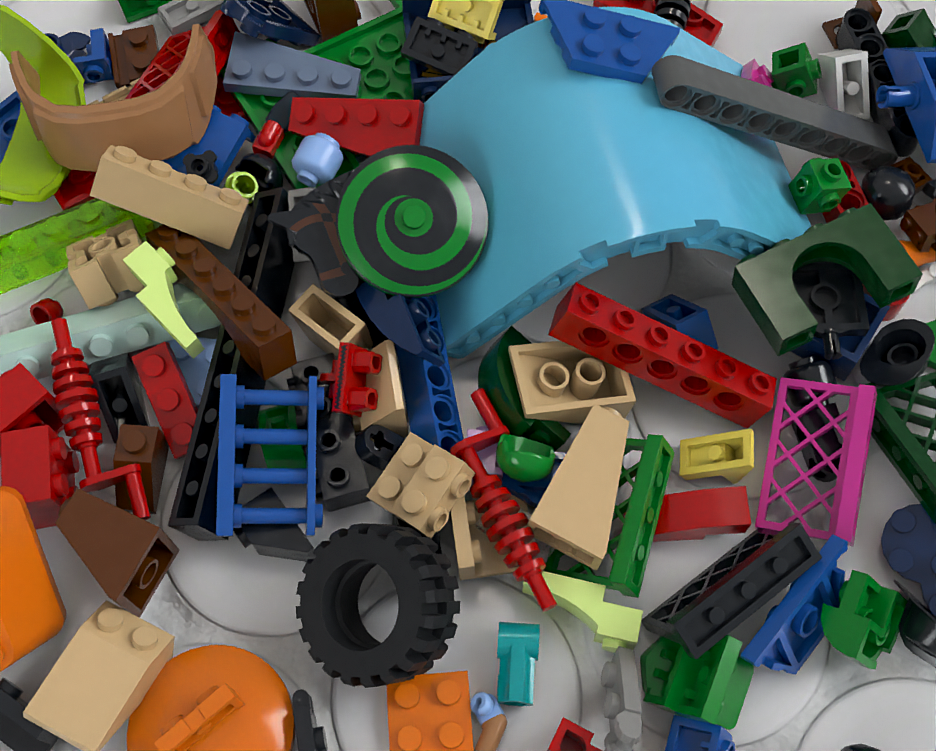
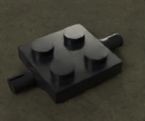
[792,261,870,360]

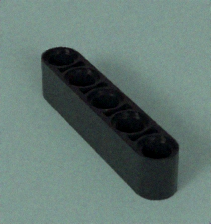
[835,8,919,157]

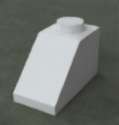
[818,48,870,120]

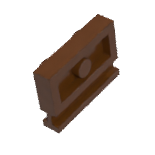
[108,25,159,89]

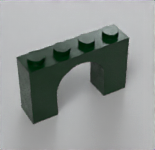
[731,203,923,356]

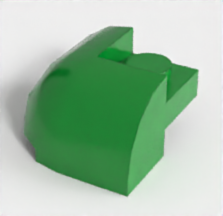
[821,570,907,670]

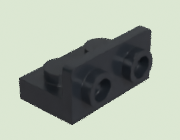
[401,16,478,76]

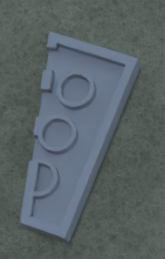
[223,31,361,98]

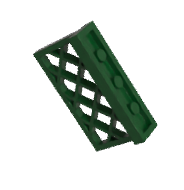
[864,372,936,524]

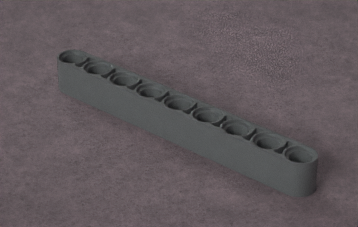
[651,55,898,170]

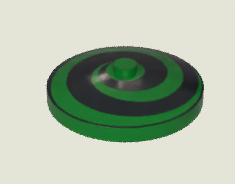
[336,145,489,298]

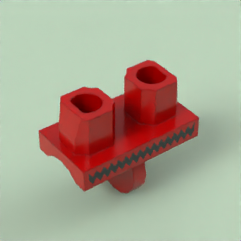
[319,342,383,417]

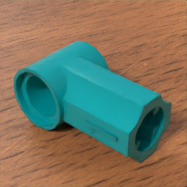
[497,622,540,707]

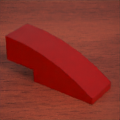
[623,486,751,542]

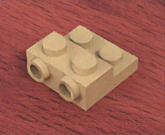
[366,432,475,538]

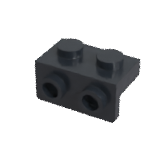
[0,677,59,751]

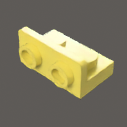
[427,0,504,44]

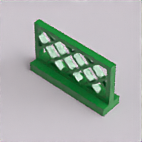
[544,434,675,598]

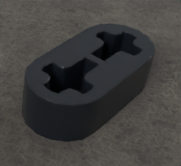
[354,425,406,471]

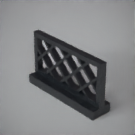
[641,522,822,659]

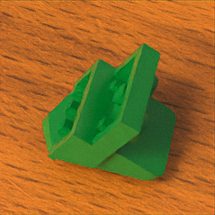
[640,635,754,730]

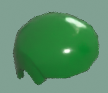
[496,434,556,482]

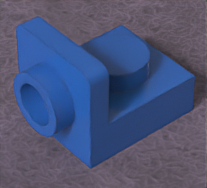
[73,28,114,84]
[665,715,735,751]

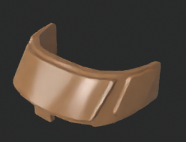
[9,24,218,172]

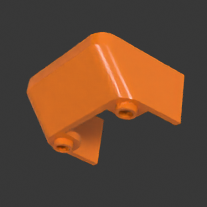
[0,486,66,671]

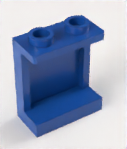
[163,105,256,187]

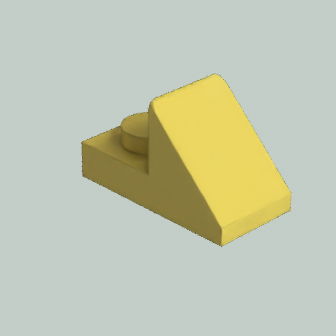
[679,428,754,484]

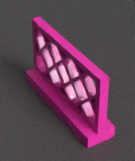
[755,377,877,547]

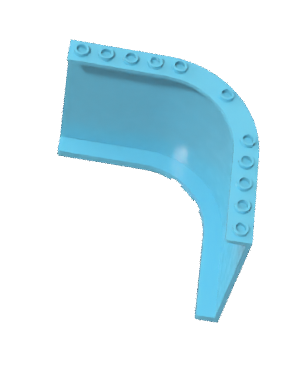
[420,7,811,359]

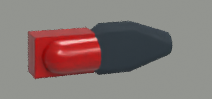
[252,92,299,159]

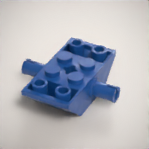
[876,47,936,163]

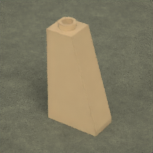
[527,403,630,571]

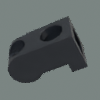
[792,402,842,482]

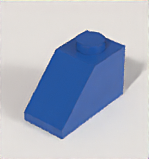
[641,294,719,350]

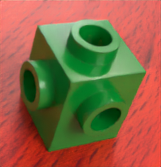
[770,42,822,98]
[788,158,852,214]

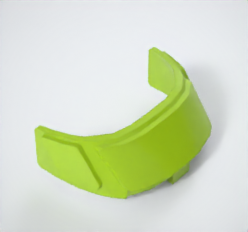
[0,5,86,205]

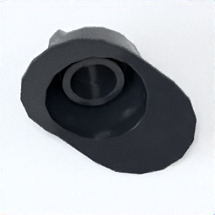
[859,319,935,386]
[893,579,936,668]

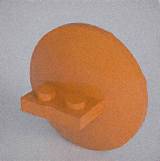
[127,645,295,751]

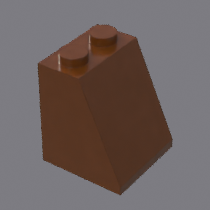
[55,488,180,618]

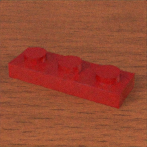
[131,341,198,459]

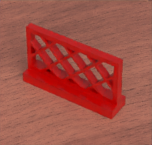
[125,10,240,99]

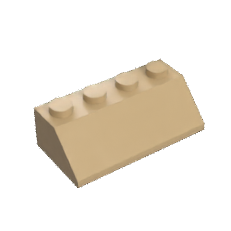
[90,145,249,250]

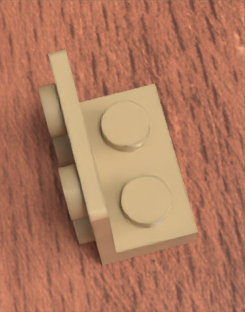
[450,495,536,581]

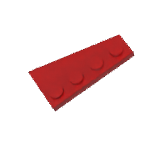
[288,97,424,157]

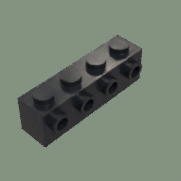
[287,353,371,512]

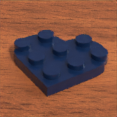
[220,0,321,46]
[881,504,936,616]

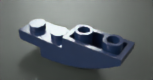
[355,282,445,367]

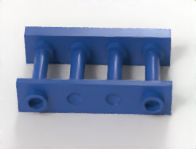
[216,374,324,537]

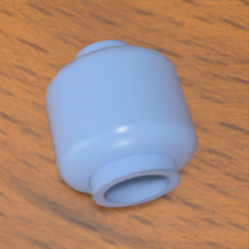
[291,133,343,187]

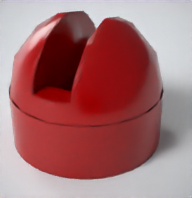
[30,298,64,325]

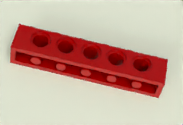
[548,282,777,429]

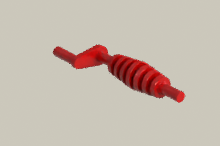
[51,318,151,520]
[450,388,557,612]

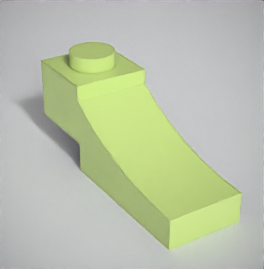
[123,241,204,359]
[522,571,643,653]

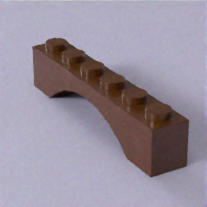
[145,224,297,381]

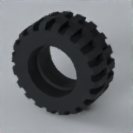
[295,523,460,688]

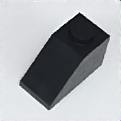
[89,352,150,444]
[233,487,316,562]

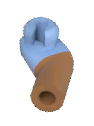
[470,692,507,751]

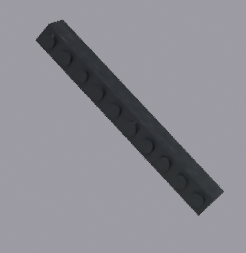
[168,187,295,541]

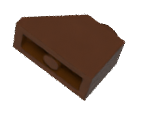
[113,424,169,514]

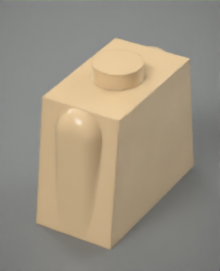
[288,284,374,360]

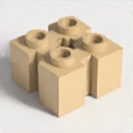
[66,219,145,309]

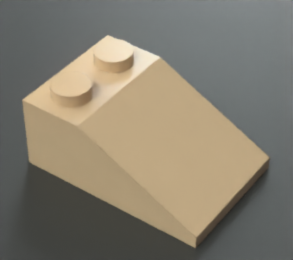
[508,341,636,424]
[23,600,175,751]

